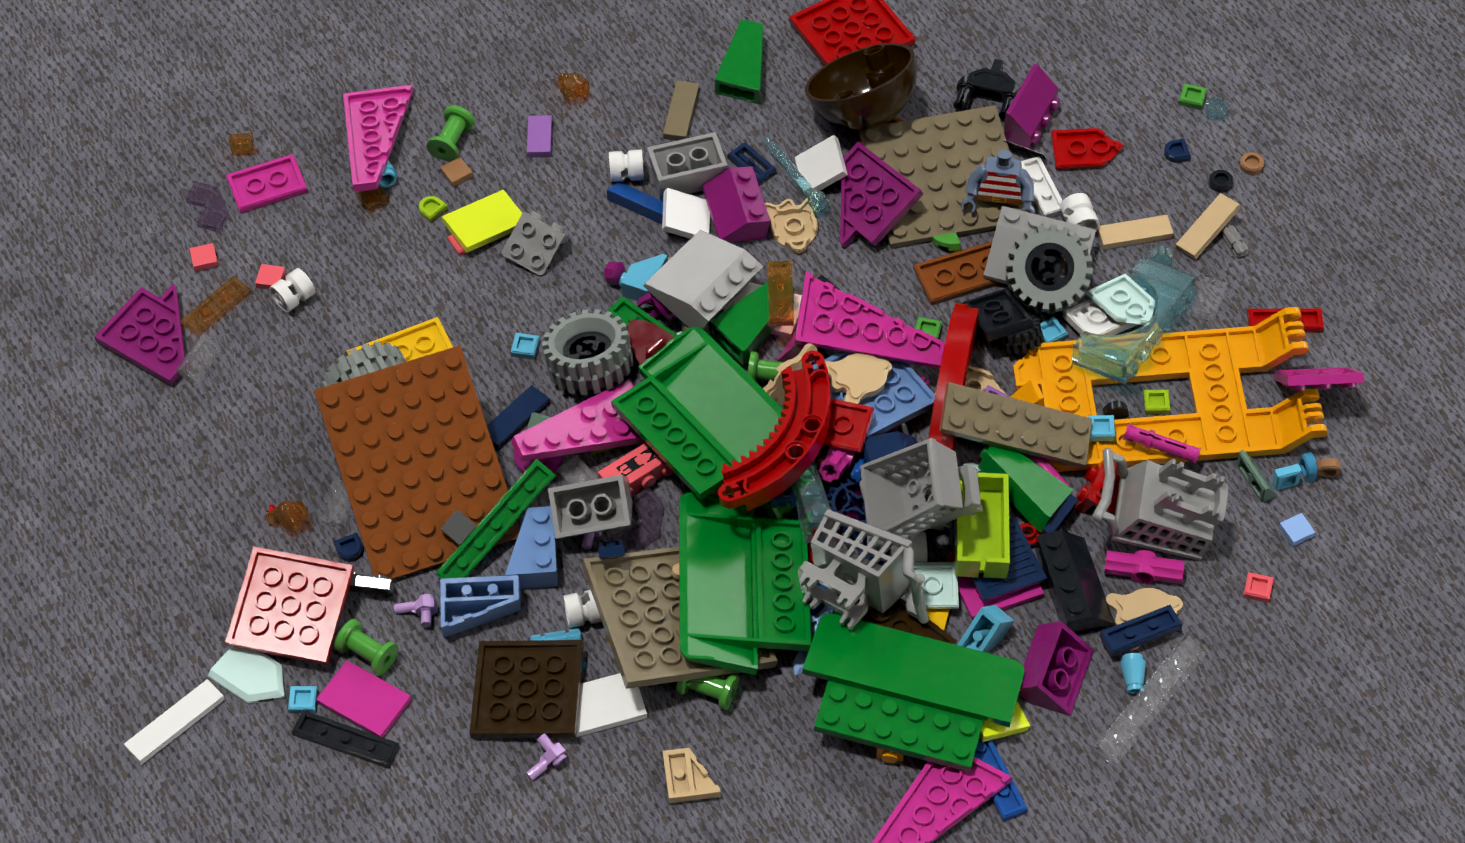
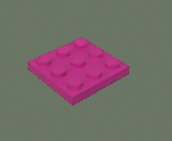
[1274,367,1364,390]

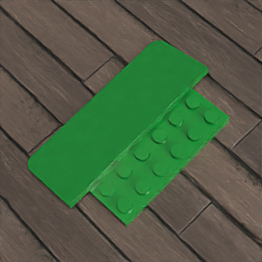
[611,327,783,500]
[679,493,811,675]
[802,613,1024,772]

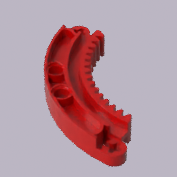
[926,303,979,463]
[718,350,831,511]

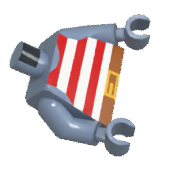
[961,150,1035,214]

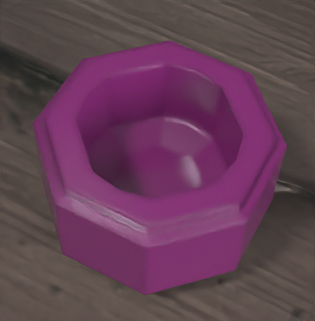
[604,261,626,285]

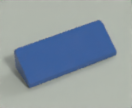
[606,182,663,224]

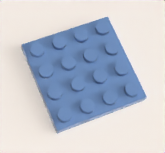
[812,352,935,438]

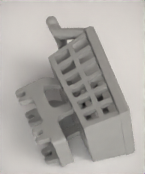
[859,438,982,556]
[1092,448,1228,561]
[797,509,929,630]

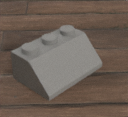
[647,132,728,200]
[548,475,632,539]

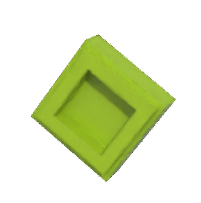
[1143,390,1170,414]

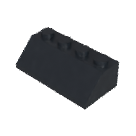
[1035,530,1115,634]

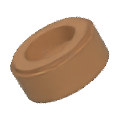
[1240,152,1264,175]
[1316,458,1341,477]

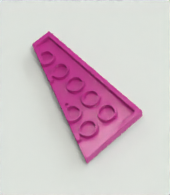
[343,85,413,192]
[794,271,945,369]
[511,379,646,462]
[872,757,1012,843]

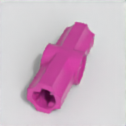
[819,447,859,482]
[1104,550,1185,584]

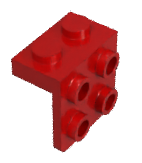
[1075,460,1120,515]

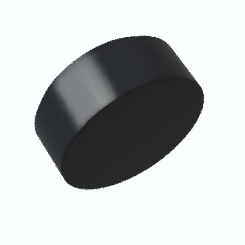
[1209,170,1233,193]
[1103,401,1129,420]

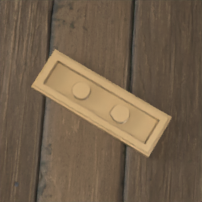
[1176,193,1240,260]
[1097,215,1174,250]

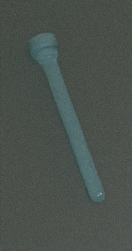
[763,136,829,212]

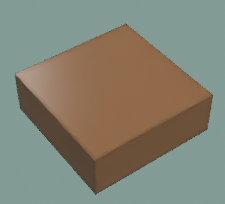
[440,157,473,187]

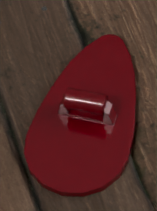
[628,319,674,365]

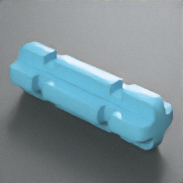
[530,628,582,640]

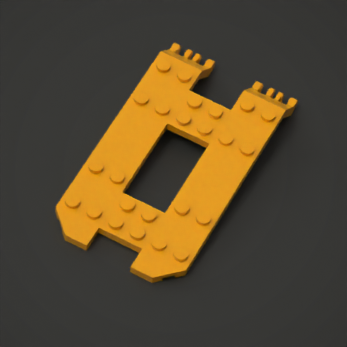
[1013,307,1328,472]

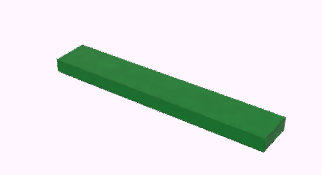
[435,459,556,579]

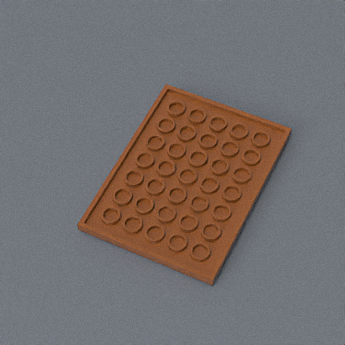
[314,345,521,580]

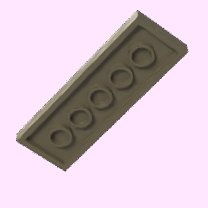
[939,382,1092,468]

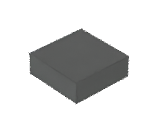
[440,509,476,546]

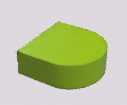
[419,196,448,223]

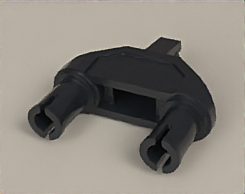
[953,59,1020,121]

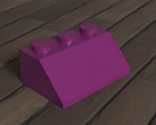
[1004,64,1060,149]
[702,166,770,242]
[1019,621,1094,716]

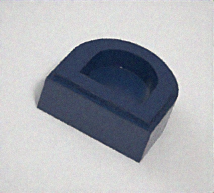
[1164,138,1191,163]
[333,533,363,562]

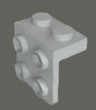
[502,211,570,275]

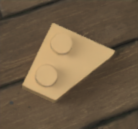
[663,748,721,803]

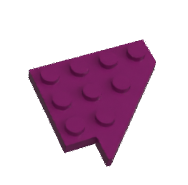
[840,142,923,248]
[94,284,187,386]

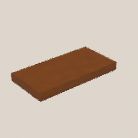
[913,241,1002,305]

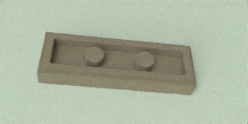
[663,81,700,141]

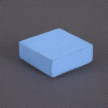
[1279,513,1315,547]

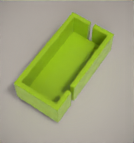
[954,472,1010,579]

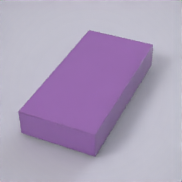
[527,115,552,157]

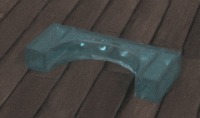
[1072,256,1197,385]

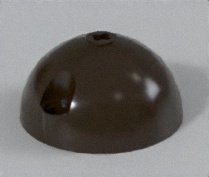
[805,43,917,130]

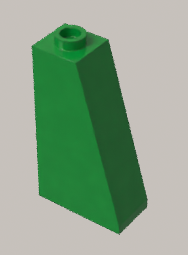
[715,19,763,104]
[711,274,795,365]
[978,444,1074,533]

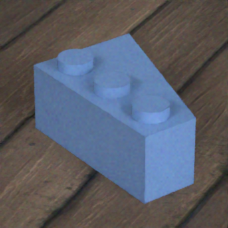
[505,506,559,589]
[440,575,521,637]

